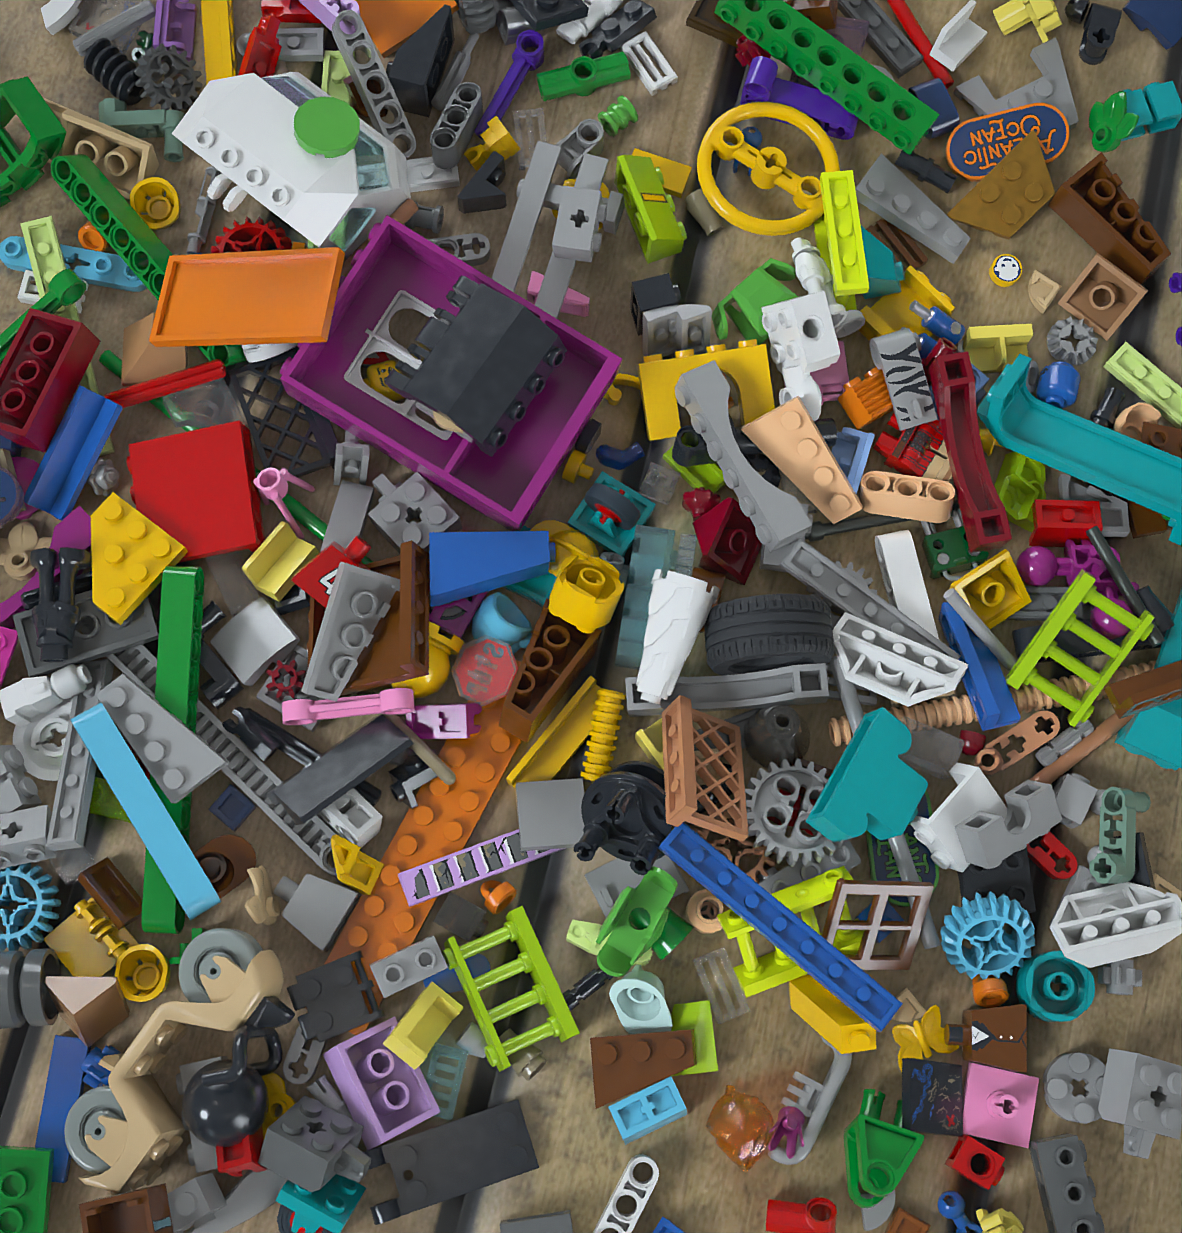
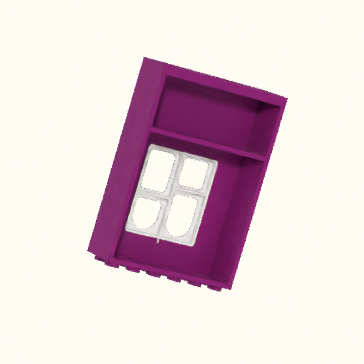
[280,215,622,531]

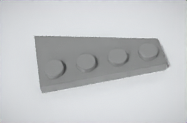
[855,153,971,264]

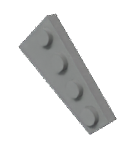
[301,562,400,702]
[95,674,230,803]

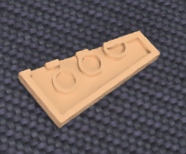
[741,395,863,524]

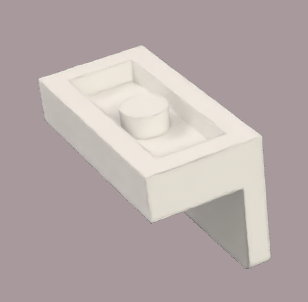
[929,0,988,72]

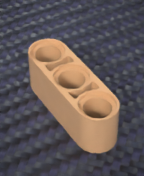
[859,471,955,523]

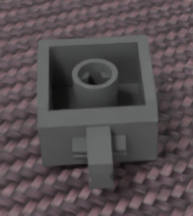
[258,1095,371,1192]

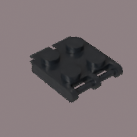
[287,950,385,1043]

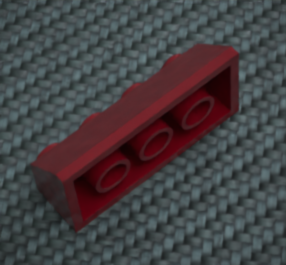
[0,308,101,453]

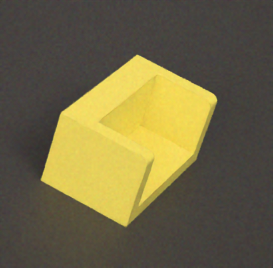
[382,982,463,1070]

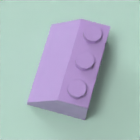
[323,1016,441,1150]

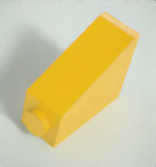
[789,975,876,1054]

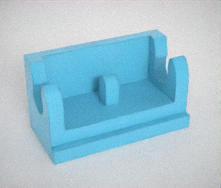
[608,1076,688,1145]

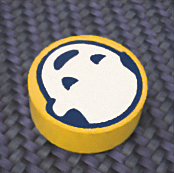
[989,254,1022,287]

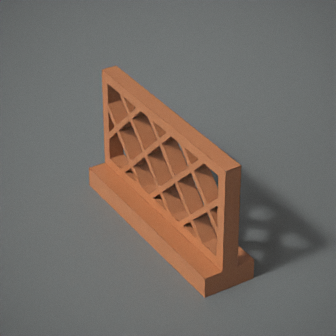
[662,695,749,842]

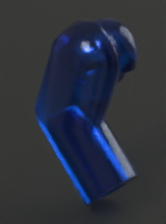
[595,442,645,470]

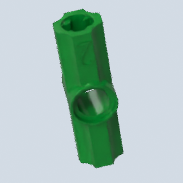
[536,52,631,101]

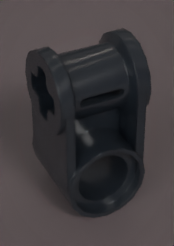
[1079,3,1122,65]

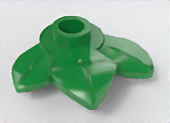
[1089,91,1139,153]

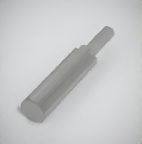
[431,33,479,112]

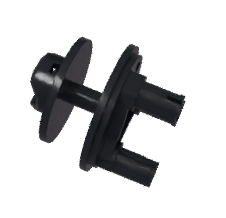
[574,761,676,875]

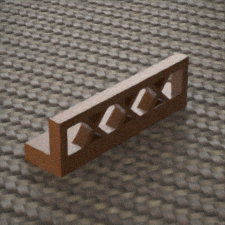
[1104,660,1182,719]

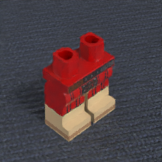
[873,412,952,482]

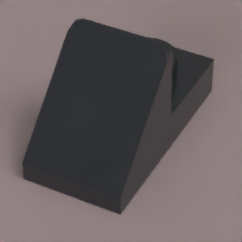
[457,151,507,214]

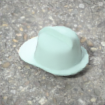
[609,965,673,1034]

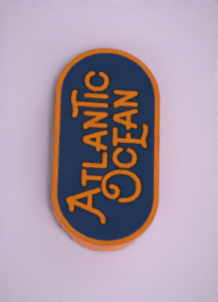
[945,103,1069,182]

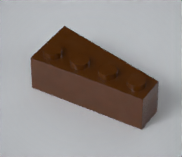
[499,598,602,743]

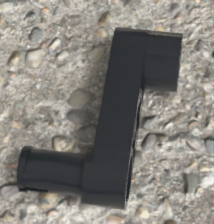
[199,600,244,710]

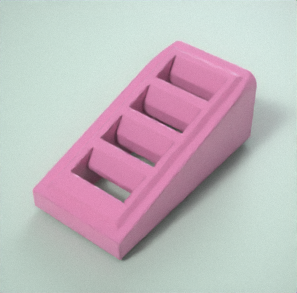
[527,271,590,317]

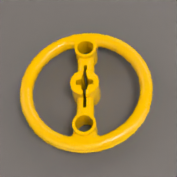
[697,102,840,236]

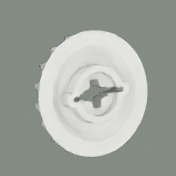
[13,697,73,782]

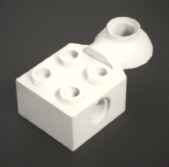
[761,290,841,421]

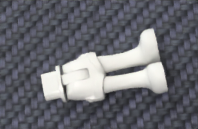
[791,237,865,338]

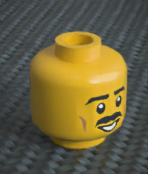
[363,360,405,402]

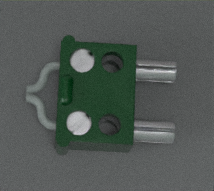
[921,508,989,581]

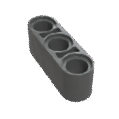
[430,82,483,169]

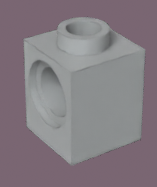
[1053,773,1098,829]

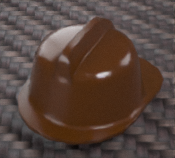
[193,834,256,898]

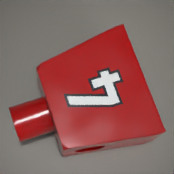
[291,536,372,608]

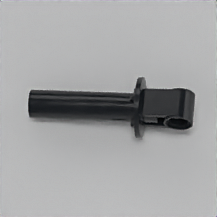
[672,414,837,467]

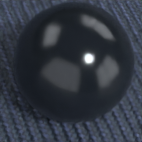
[182,1059,269,1147]

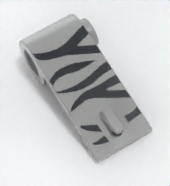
[869,328,937,431]

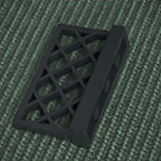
[228,345,338,478]

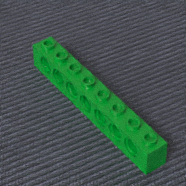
[714,0,940,155]

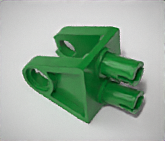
[843,1089,924,1208]

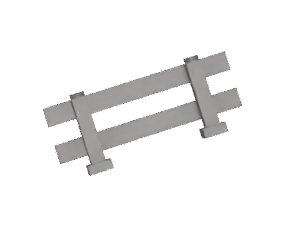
[492,141,625,319]

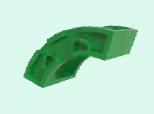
[0,76,66,207]

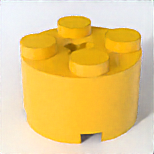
[548,555,624,633]

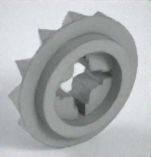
[1047,316,1098,366]

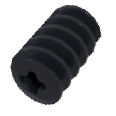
[84,38,145,106]

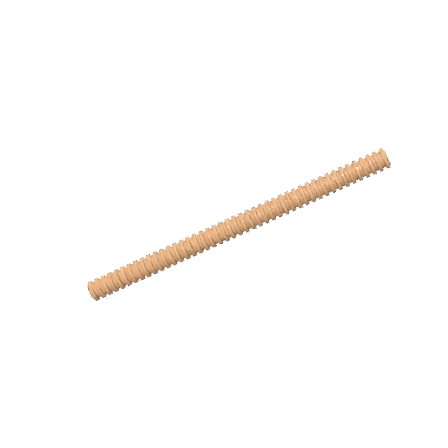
[828,661,1156,747]

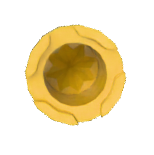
[391,622,465,698]

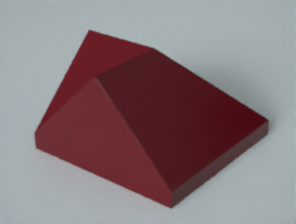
[692,497,762,585]

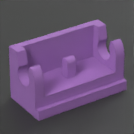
[153,0,197,62]

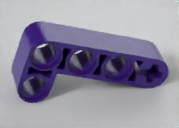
[740,56,859,140]

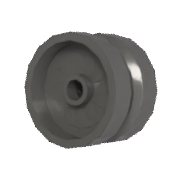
[0,948,61,1029]

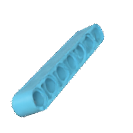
[70,703,221,920]

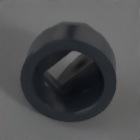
[1065,0,1090,24]

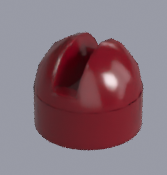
[958,730,987,756]

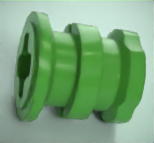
[598,95,638,137]

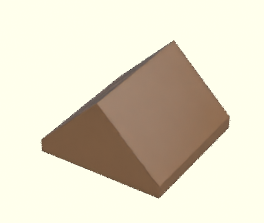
[1058,253,1148,341]
[45,976,130,1048]

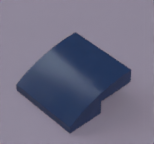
[1122,0,1182,50]

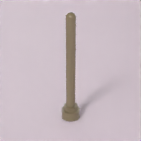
[349,688,456,785]

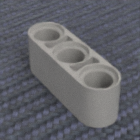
[320,480,374,552]

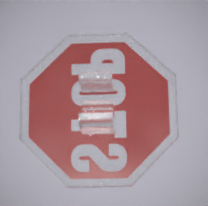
[451,635,518,706]

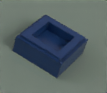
[208,784,257,832]

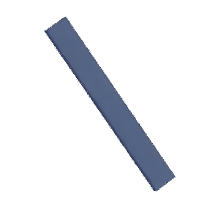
[658,822,903,1032]

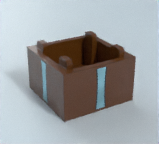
[79,1183,174,1233]

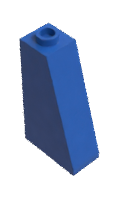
[429,531,556,606]

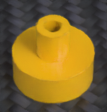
[562,450,595,484]

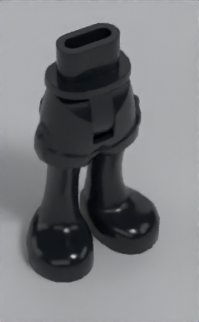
[29,547,92,663]

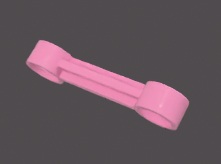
[282,688,415,725]

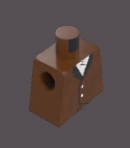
[944,1004,1027,1072]

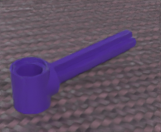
[475,30,545,140]

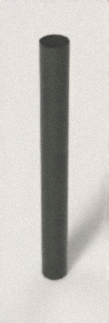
[1086,526,1165,647]

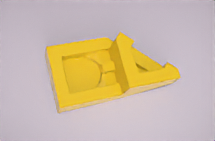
[330,834,384,895]

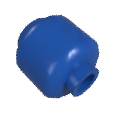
[1036,361,1081,409]

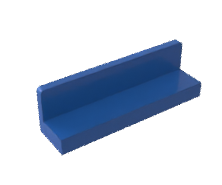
[23,385,123,521]
[938,602,1021,731]

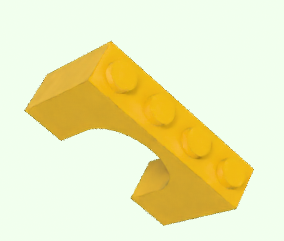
[637,339,775,441]

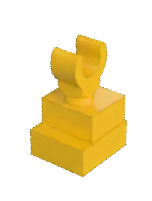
[464,116,521,171]

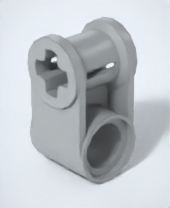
[556,119,604,179]

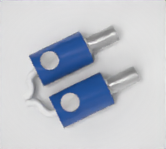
[900,300,965,359]

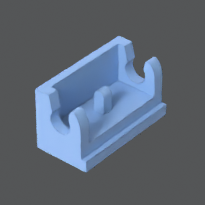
[831,427,875,494]

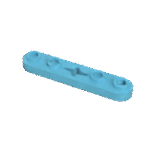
[0,236,147,292]

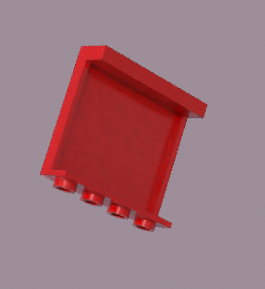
[126,420,265,563]

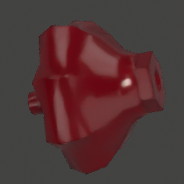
[682,487,721,521]

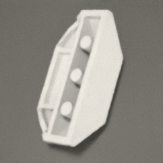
[832,612,969,707]
[1050,882,1182,968]

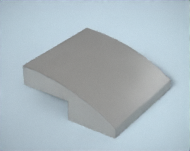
[642,304,712,357]
[210,597,300,686]

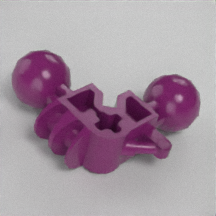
[1016,539,1139,640]

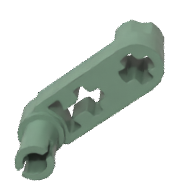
[99,98,185,162]
[1089,787,1151,884]

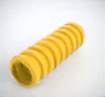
[580,688,626,781]

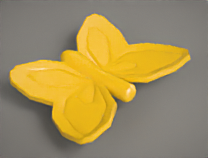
[892,1004,959,1072]

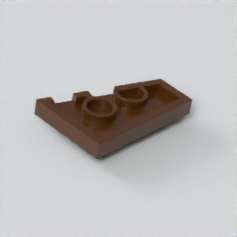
[590,1029,697,1109]

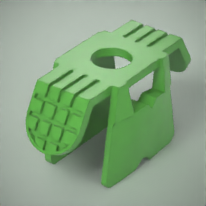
[711,258,798,345]
[596,866,678,977]

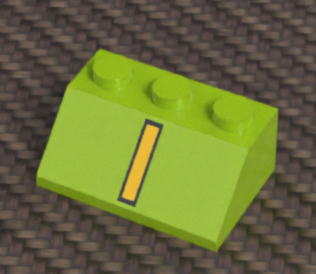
[614,154,687,264]

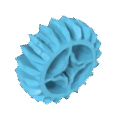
[0,863,61,952]
[940,891,1035,980]

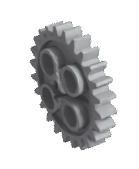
[745,758,843,867]

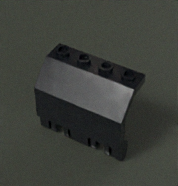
[384,275,567,457]

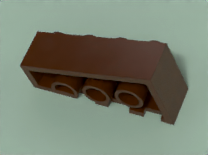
[1048,152,1171,285]

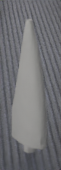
[187,1169,287,1233]

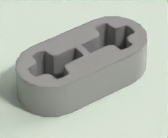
[283,1025,328,1084]

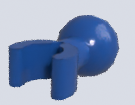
[733,126,762,176]
[937,1191,983,1233]

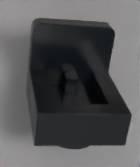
[388,755,437,809]

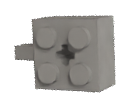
[368,472,462,554]
[1098,1048,1182,1159]

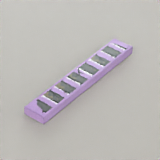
[398,829,566,907]

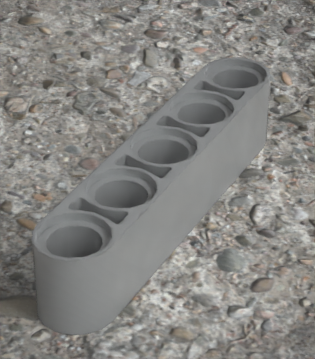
[331,9,416,158]

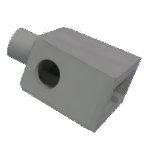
[274,873,361,952]

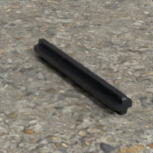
[238,708,382,807]

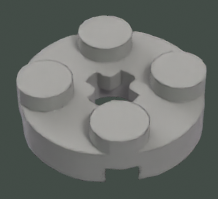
[1043,1052,1106,1124]

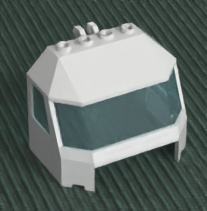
[172,72,411,261]

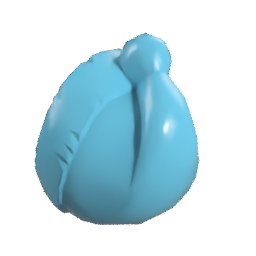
[472,592,532,658]

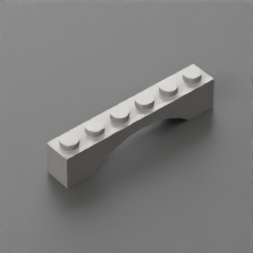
[674,360,812,553]
[625,663,829,717]

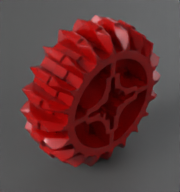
[211,216,292,253]

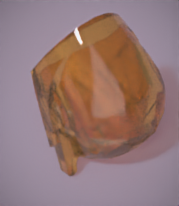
[705,1085,774,1173]

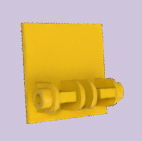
[44,897,139,977]

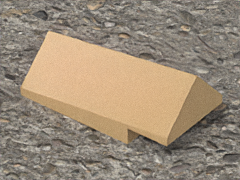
[43,98,159,199]

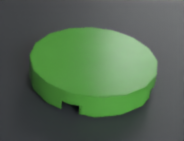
[294,97,360,158]

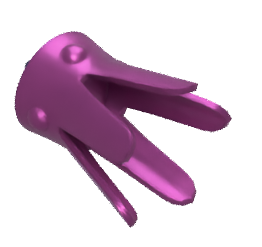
[768,1106,805,1159]

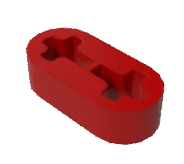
[1026,832,1078,881]

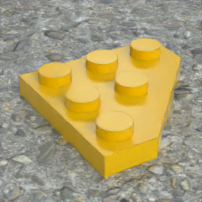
[91,492,188,625]

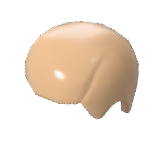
[1113,402,1161,441]

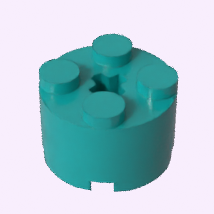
[1015,951,1095,1022]

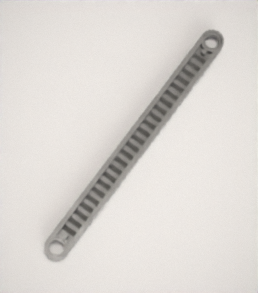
[76,594,337,876]

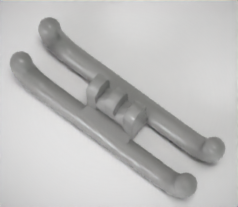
[768,1037,852,1165]

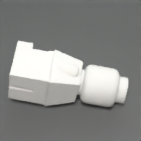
[0,664,92,727]

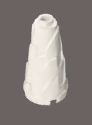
[636,569,720,705]

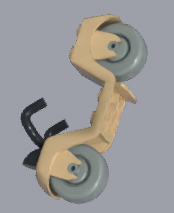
[64,928,295,1195]

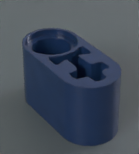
[908,78,960,140]

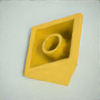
[950,549,1032,637]

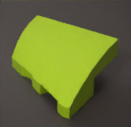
[994,452,1046,532]
[671,1000,718,1076]

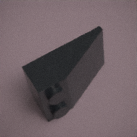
[386,5,455,118]

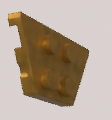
[946,130,1055,240]

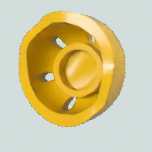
[130,177,181,230]
[115,944,171,1002]

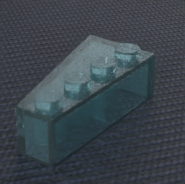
[615,525,678,670]

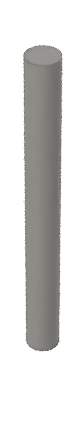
[943,588,1029,685]

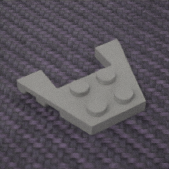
[953,37,1079,130]

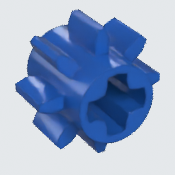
[80,1045,121,1088]

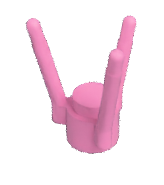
[253,467,315,539]

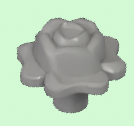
[87,457,120,496]

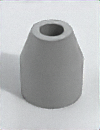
[455,1021,488,1058]

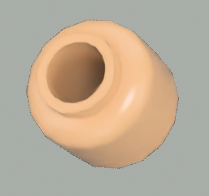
[686,888,730,934]

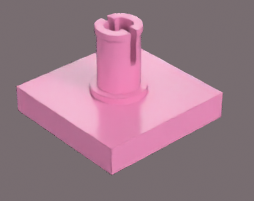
[963,1062,1039,1148]

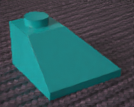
[861,226,905,299]

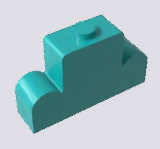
[805,707,928,842]

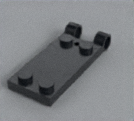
[363,1099,539,1225]

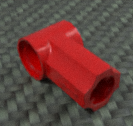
[766,1197,837,1233]

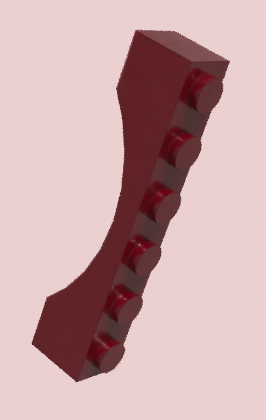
[928,351,1012,553]

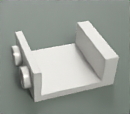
[910,762,1008,872]

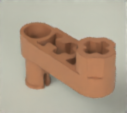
[975,711,1060,776]

